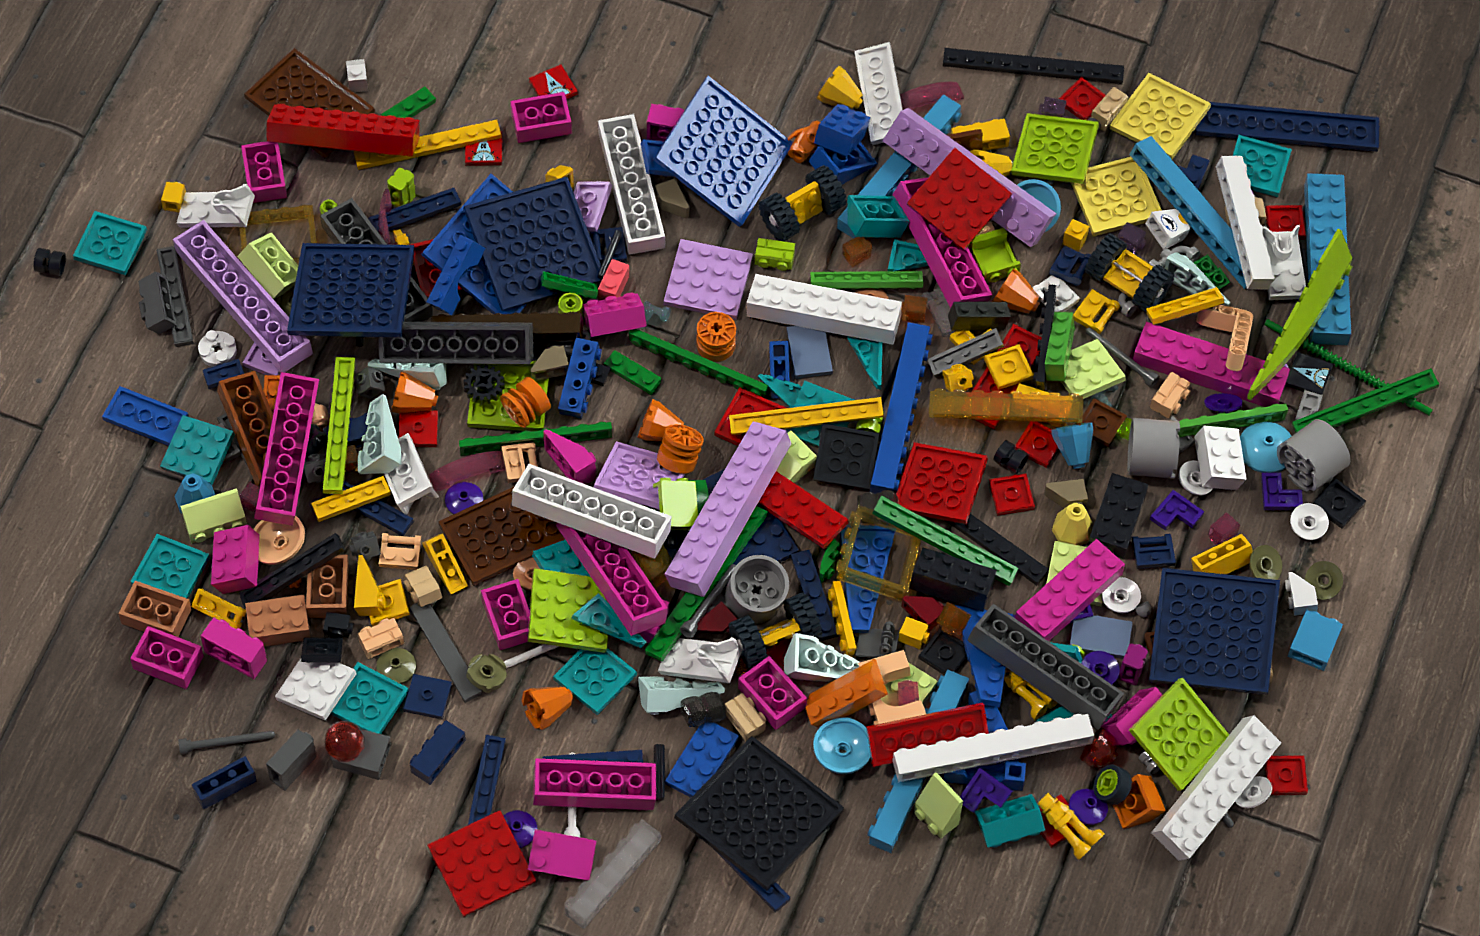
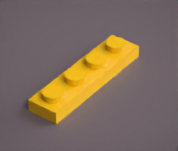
[1146,287,1224,325]
[311,476,391,522]
[828,581,856,658]

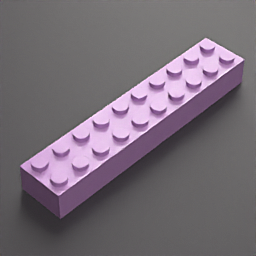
[882,108,1057,247]
[173,220,313,373]
[665,421,792,597]

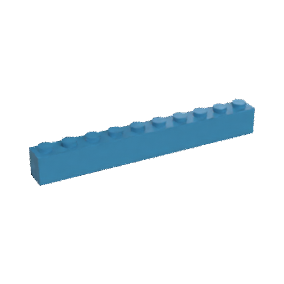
[837,95,962,239]
[1129,136,1247,289]
[867,670,969,853]

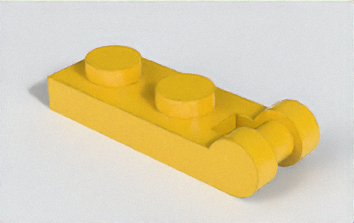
[191,588,246,629]

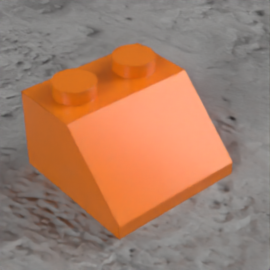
[1113,774,1166,829]

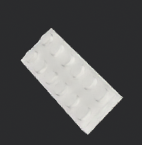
[854,42,903,145]

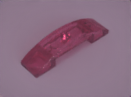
[900,82,964,111]
[378,189,398,245]
[429,451,505,492]

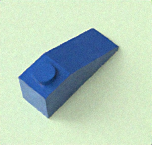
[769,341,790,398]

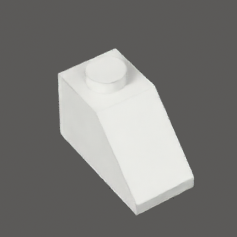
[346,59,368,93]

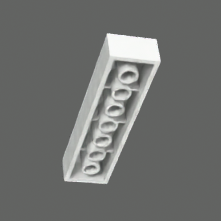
[598,114,665,255]
[747,274,902,345]
[512,464,672,559]
[1151,715,1281,861]

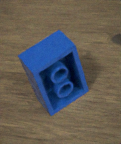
[814,104,871,156]

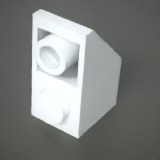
[1285,572,1318,616]

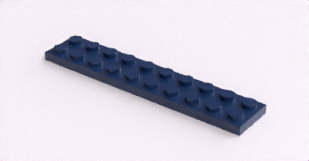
[1196,102,1379,152]

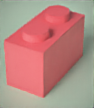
[598,259,629,301]

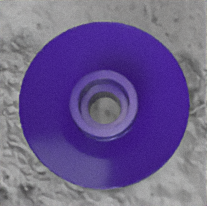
[1204,393,1242,413]
[445,482,484,514]
[1081,651,1120,684]
[1069,789,1108,825]
[503,810,537,848]

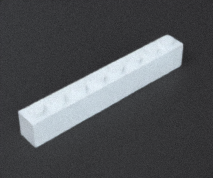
[1216,156,1275,289]

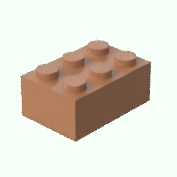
[306,555,349,618]
[119,581,191,637]
[245,595,310,647]

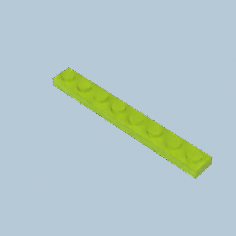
[323,357,356,494]

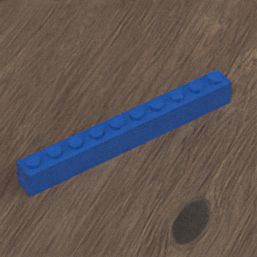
[870,322,933,498]

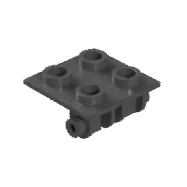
[856,621,899,658]

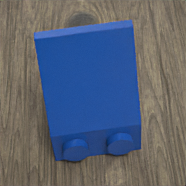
[809,142,877,185]

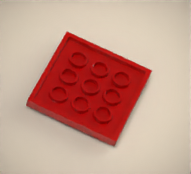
[907,148,1012,251]
[894,442,988,524]
[427,810,536,917]

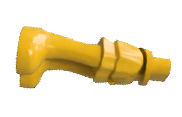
[1004,668,1058,721]
[1037,793,1105,860]

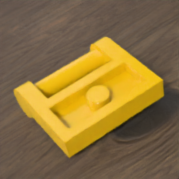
[1073,289,1121,334]

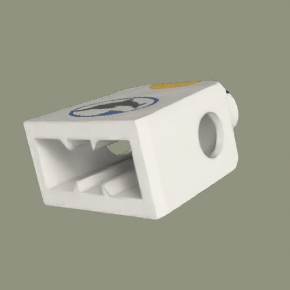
[1145,209,1191,250]

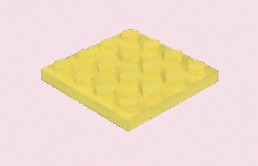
[1110,73,1211,159]
[1071,157,1162,236]

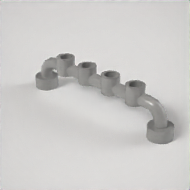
[1118,246,1201,317]

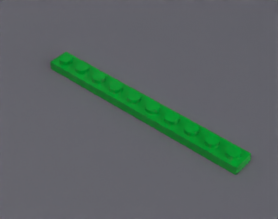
[645,506,768,662]

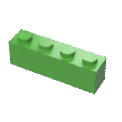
[1045,312,1075,381]

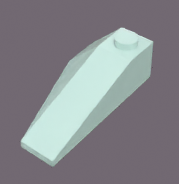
[1165,252,1230,306]
[368,359,447,390]
[358,394,401,474]
[784,633,860,682]
[638,677,725,715]

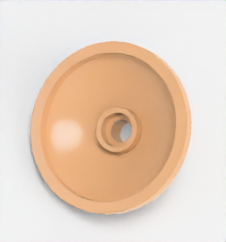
[254,516,305,565]

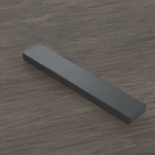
[156,246,194,347]
[409,603,482,703]

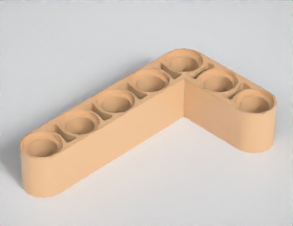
[1196,304,1253,371]

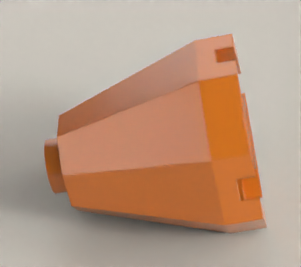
[992,268,1040,314]
[391,372,438,413]
[637,399,684,441]
[522,686,573,730]

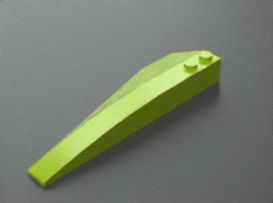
[1247,229,1353,400]

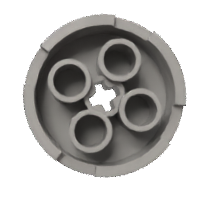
[1127,418,1180,479]
[1277,419,1350,492]
[725,555,789,624]

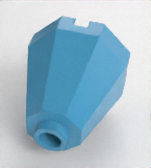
[1051,422,1093,469]
[175,473,215,514]

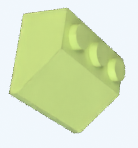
[237,232,298,299]
[181,488,247,544]

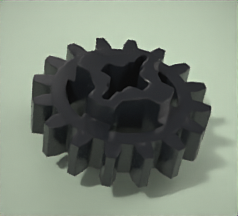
[463,364,505,405]

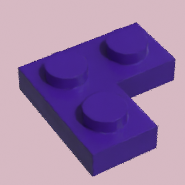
[1261,473,1303,510]
[1150,490,1204,530]
[960,768,1013,812]

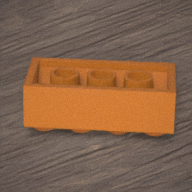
[805,659,888,728]

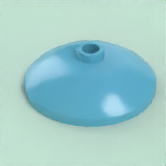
[1017,179,1061,233]
[1240,422,1292,473]
[813,717,871,774]

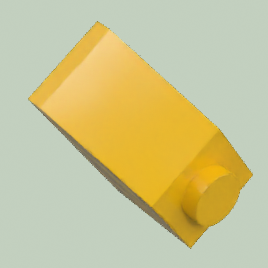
[545,165,574,190]

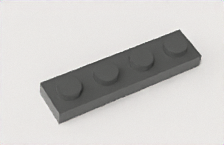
[927,328,1004,378]

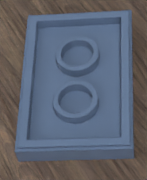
[786,326,833,379]
[1070,613,1132,659]

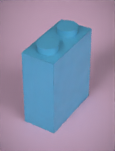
[1287,610,1343,671]

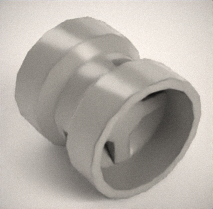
[1139,751,1161,775]

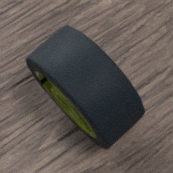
[1093,764,1132,805]

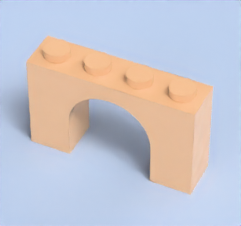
[858,650,926,725]

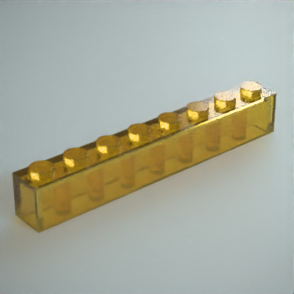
[929,388,1083,423]

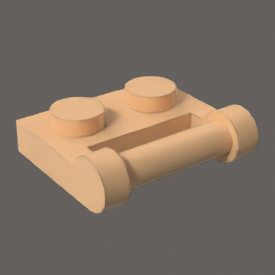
[501,442,538,483]
[379,533,422,570]

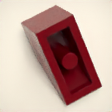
[901,596,946,632]
[696,601,737,634]

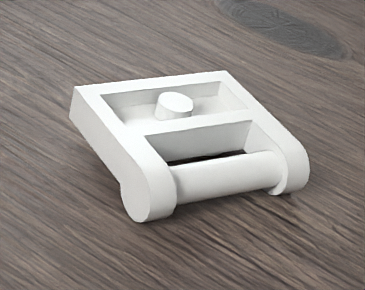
[1032,275,1080,312]

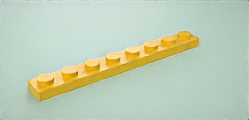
[354,120,501,170]
[729,397,884,435]

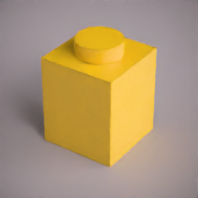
[161,182,186,213]
[1062,219,1089,252]
[898,616,930,649]

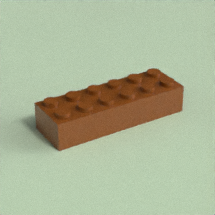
[217,371,273,490]

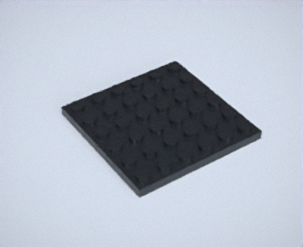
[674,736,844,891]

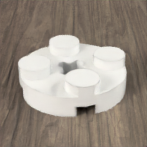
[198,330,237,367]

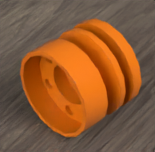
[696,312,736,362]
[500,377,551,428]
[657,424,704,474]

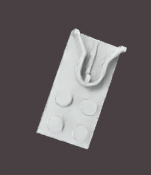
[176,184,255,227]
[1263,225,1306,300]
[384,433,439,515]
[658,637,742,683]

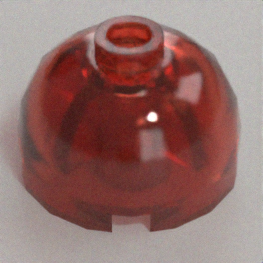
[325,721,365,762]
[1080,727,1118,768]

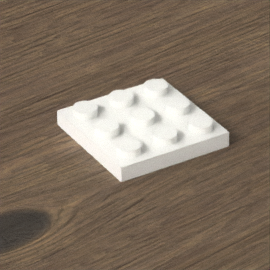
[275,658,357,721]

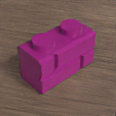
[1118,644,1148,685]

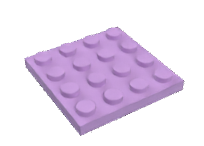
[664,239,753,320]
[594,441,685,510]

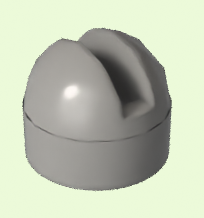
[1135,601,1152,618]

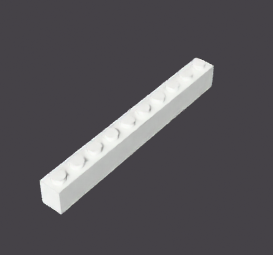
[893,714,1094,782]

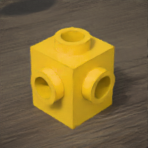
[942,364,974,393]

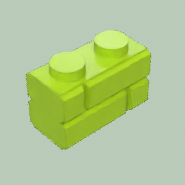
[387,168,416,207]
[755,238,795,271]

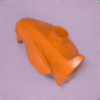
[787,121,820,163]

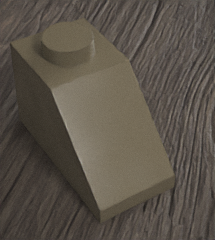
[654,179,689,218]
[531,345,569,381]
[1044,479,1088,508]

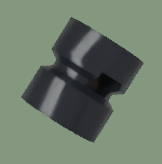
[33,248,66,276]
[993,440,1029,475]

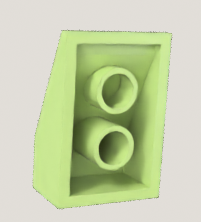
[776,431,817,483]
[914,773,963,839]

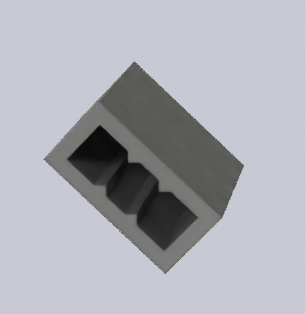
[330,725,391,780]
[266,729,316,791]

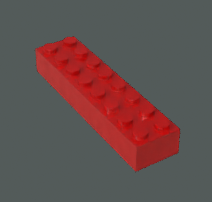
[267,104,420,157]

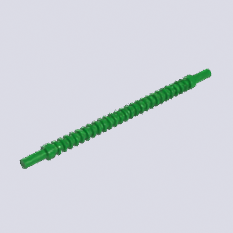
[1264,319,1433,416]

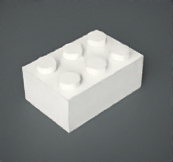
[1194,426,1246,490]

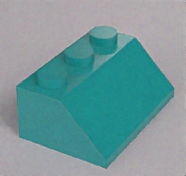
[847,195,910,238]
[975,794,1045,848]

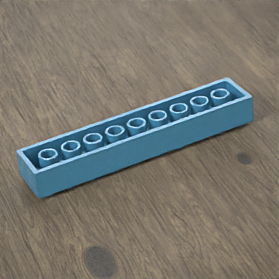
[1304,173,1351,345]

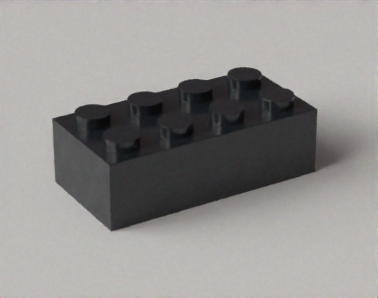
[1088,473,1149,559]
[909,547,997,612]

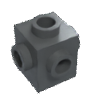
[355,367,385,399]
[303,454,326,483]
[349,531,381,561]

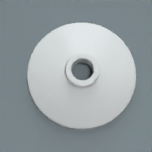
[1179,460,1213,495]
[1290,503,1329,540]
[1102,577,1141,613]
[1235,776,1272,808]

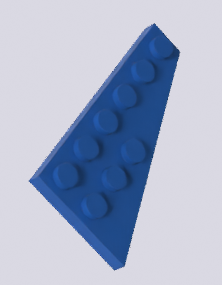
[839,525,897,633]
[955,605,1013,707]

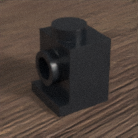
[323,612,354,638]

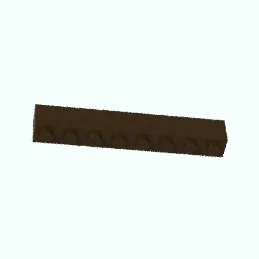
[431,312,583,343]

